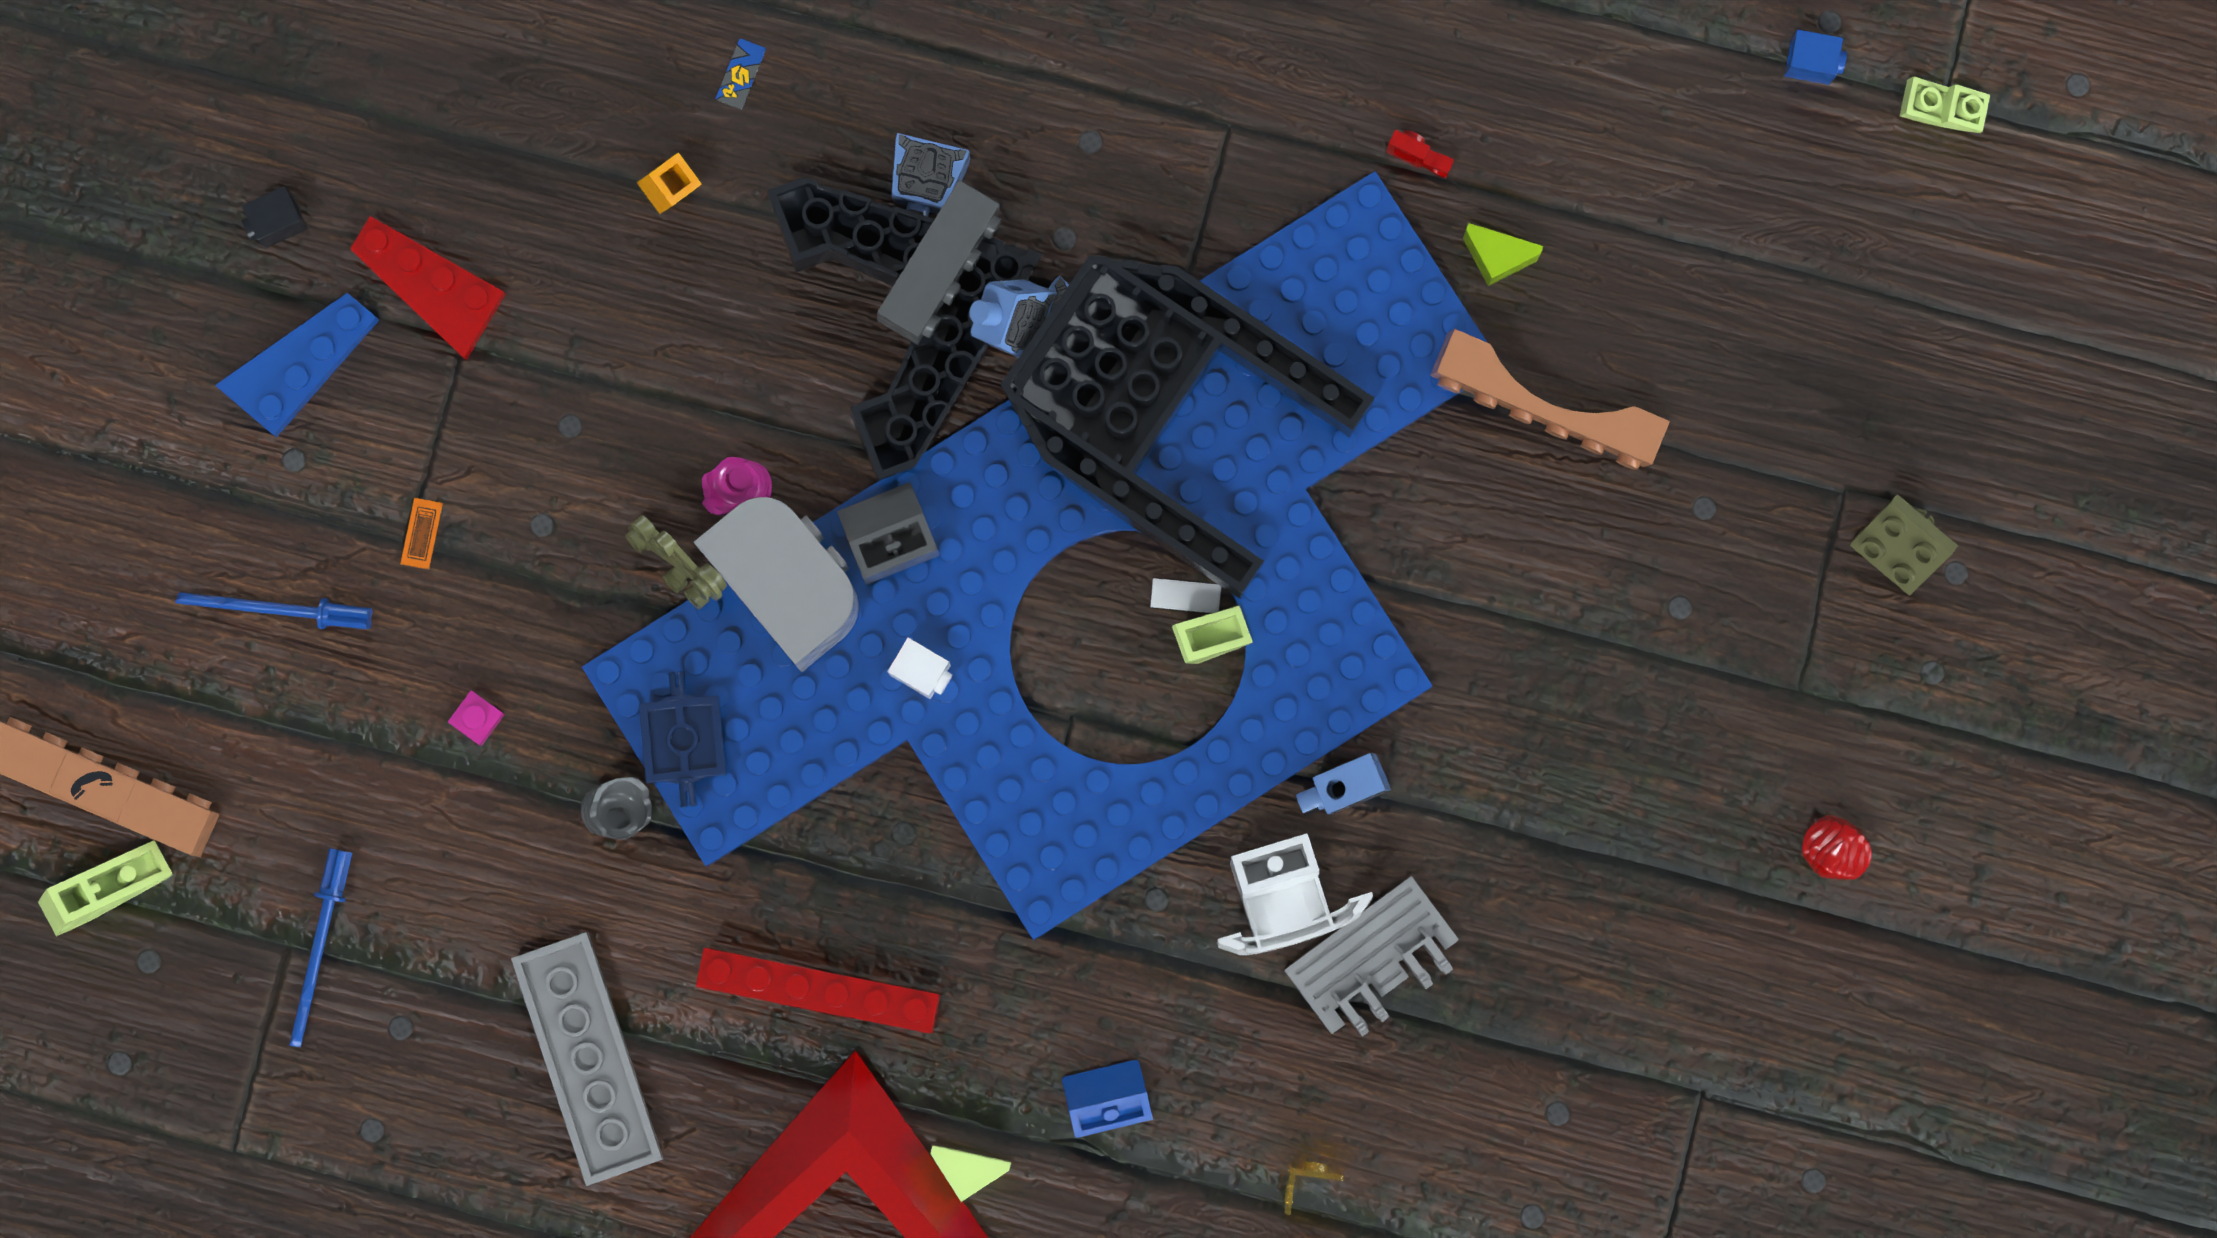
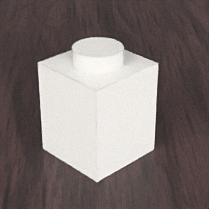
[888,638,953,699]

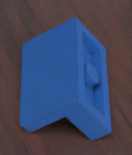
[1062,1060,1153,1138]

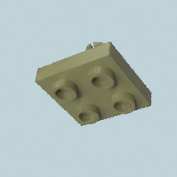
[1850,494,1958,596]

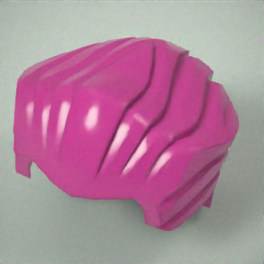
[702,457,772,517]

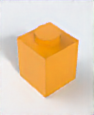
[637,152,702,214]

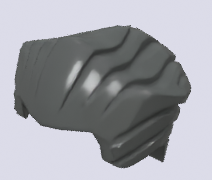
[581,777,652,840]

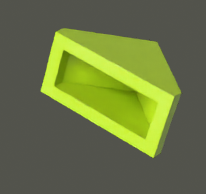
[1463,223,1543,286]

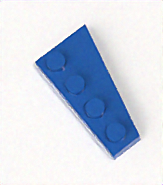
[215,293,379,437]

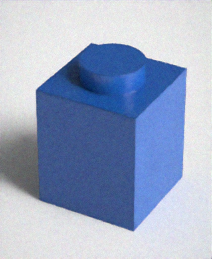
[1784,29,1847,85]

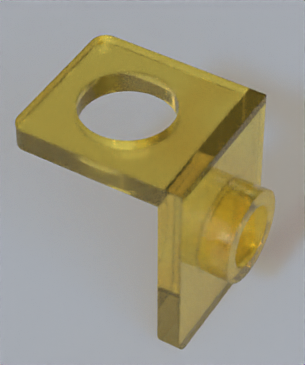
[1283,1161,1344,1215]

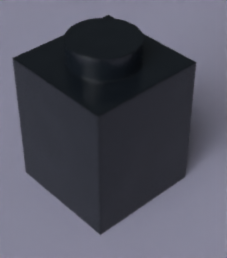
[241,186,308,248]

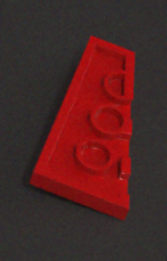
[350,216,506,361]

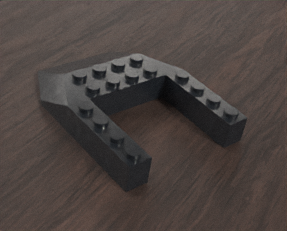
[1001,255,1375,599]

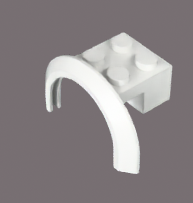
[1217,833,1373,955]

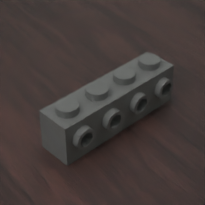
[877,180,1002,345]

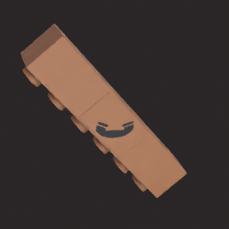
[0,717,220,857]

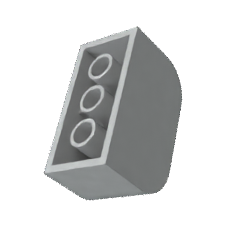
[694,497,859,672]

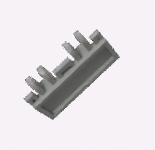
[1284,876,1459,1037]

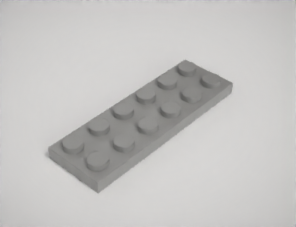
[511,932,664,1186]

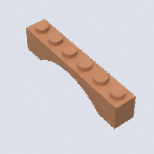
[1430,329,1670,470]

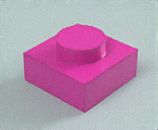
[448,690,505,746]

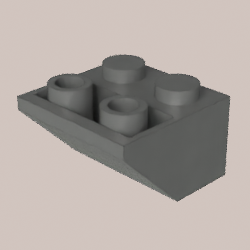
[837,482,940,585]

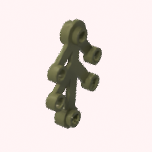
[625,515,727,610]

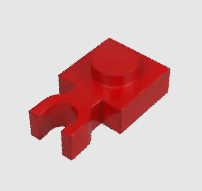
[1386,130,1454,179]

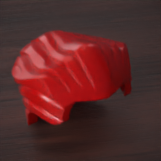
[1801,815,1872,880]

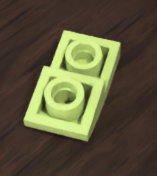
[1899,77,1990,133]

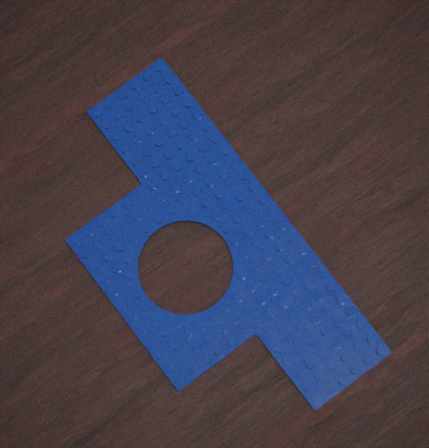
[582,171,1488,940]

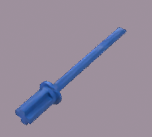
[175,593,373,630]
[289,848,352,1047]

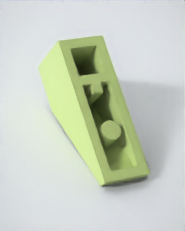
[38,840,173,937]

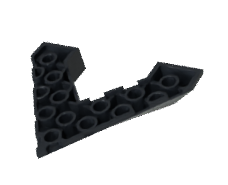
[767,177,1043,481]

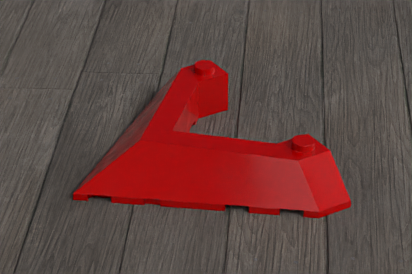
[689,1050,988,1238]

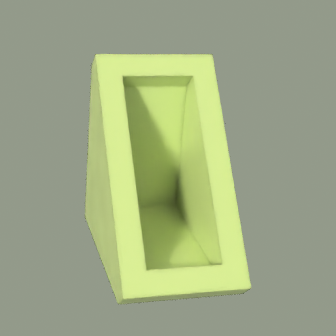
[1172,606,1253,664]
[931,1145,1012,1202]

